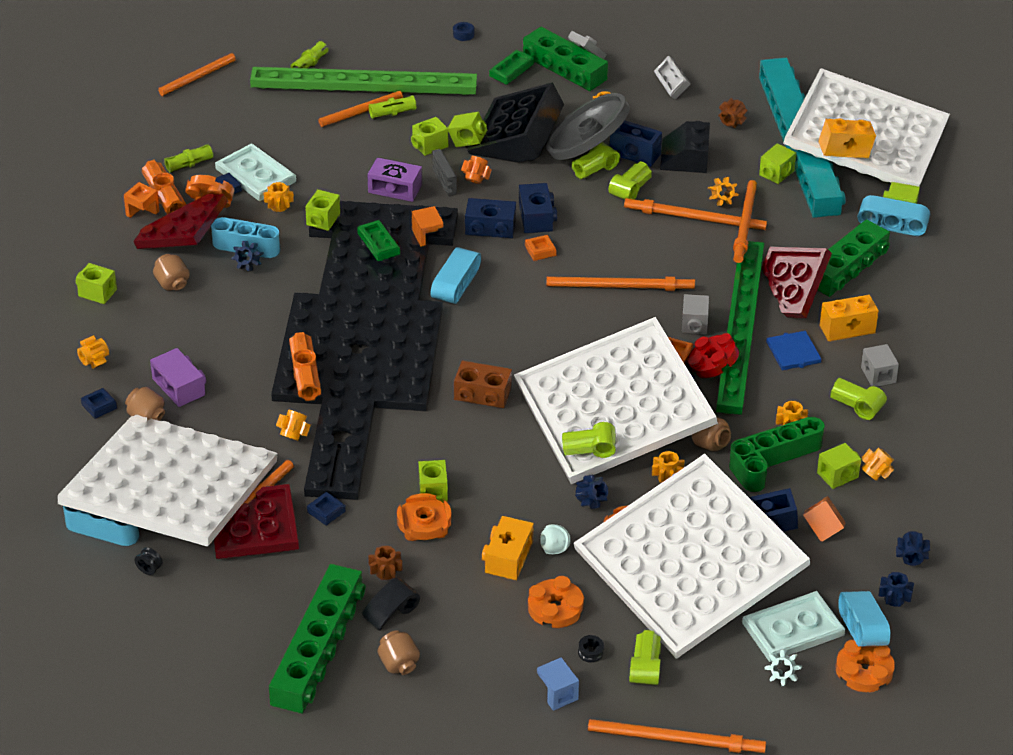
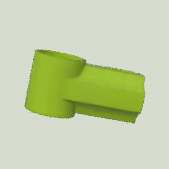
[572,142,620,179]
[608,161,652,200]
[830,378,887,420]
[562,422,616,458]
[629,630,661,685]

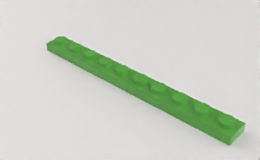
[250,67,477,95]

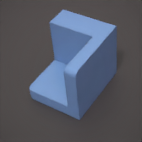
[537,658,579,711]

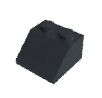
[660,121,710,173]

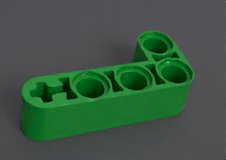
[729,417,825,492]

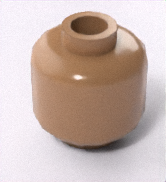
[153,254,190,291]
[125,387,165,421]
[692,417,731,451]
[377,630,420,675]

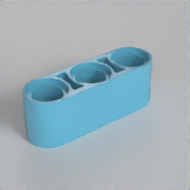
[857,195,930,236]
[211,217,280,258]
[431,247,481,304]
[63,506,139,546]
[838,591,890,647]

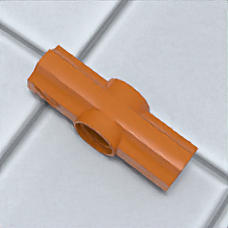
[142,160,186,215]
[289,332,321,401]

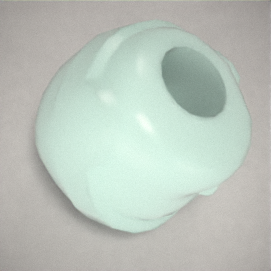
[540,524,570,554]

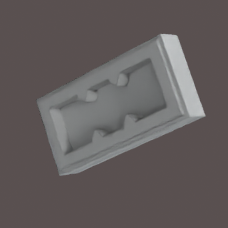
[568,31,607,59]
[654,56,691,100]

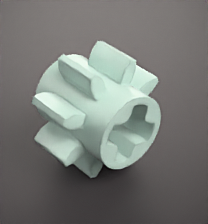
[765,649,802,686]

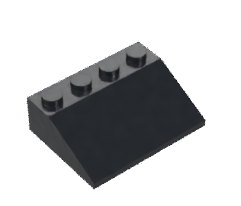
[467,82,564,162]

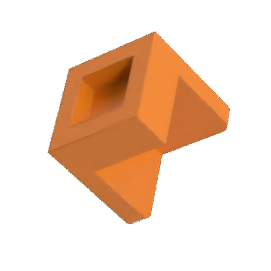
[124,182,160,218]
[412,206,443,246]
[803,496,846,541]

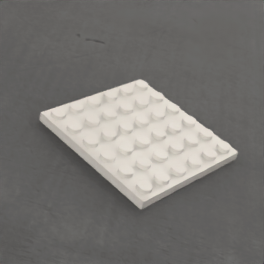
[783,68,950,187]
[514,317,718,484]
[58,415,277,547]
[574,454,810,659]

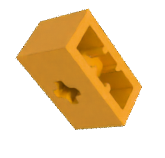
[818,118,876,158]
[820,295,879,342]
[482,516,534,580]

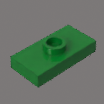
[489,50,534,85]
[357,220,400,261]

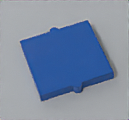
[766,331,822,370]

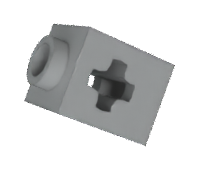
[682,294,709,334]
[861,344,899,387]

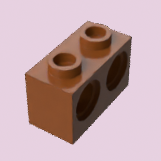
[454,361,512,408]

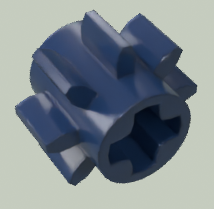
[231,241,264,271]
[575,474,609,509]
[896,531,930,566]
[878,572,914,607]

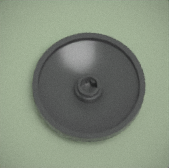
[546,93,630,160]

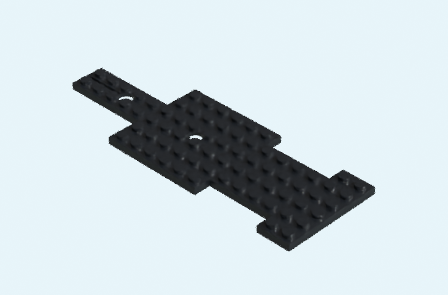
[271,201,458,500]

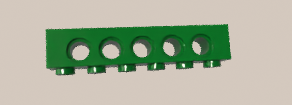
[269,564,366,714]

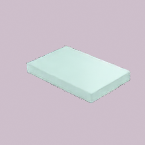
[215,143,296,201]
[742,591,845,662]

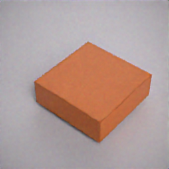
[525,235,556,261]

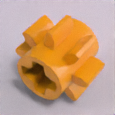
[708,177,739,206]
[264,182,294,212]
[77,335,109,369]
[776,401,808,426]
[276,410,311,441]
[861,447,894,481]
[652,451,685,483]

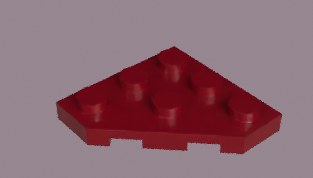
[133,193,228,249]
[761,247,832,318]
[214,484,299,559]

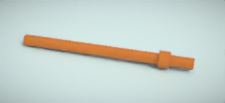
[733,180,757,263]
[624,198,767,231]
[547,276,695,291]
[588,719,766,753]

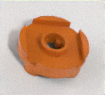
[185,175,234,208]
[397,493,452,541]
[528,576,584,628]
[836,640,895,692]

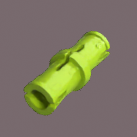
[291,41,329,68]
[368,95,416,119]
[164,144,213,173]

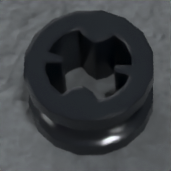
[134,547,163,575]
[578,635,604,663]

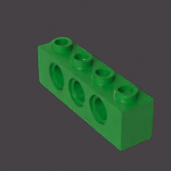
[523,27,608,91]
[818,219,890,297]

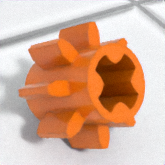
[461,156,492,184]

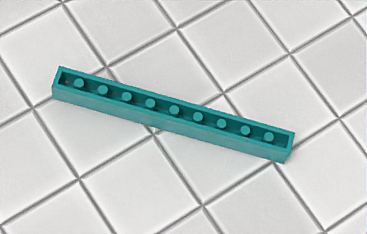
[759,58,846,218]

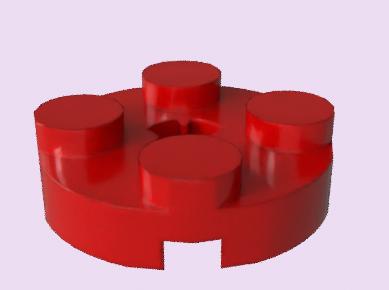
[688,333,739,378]

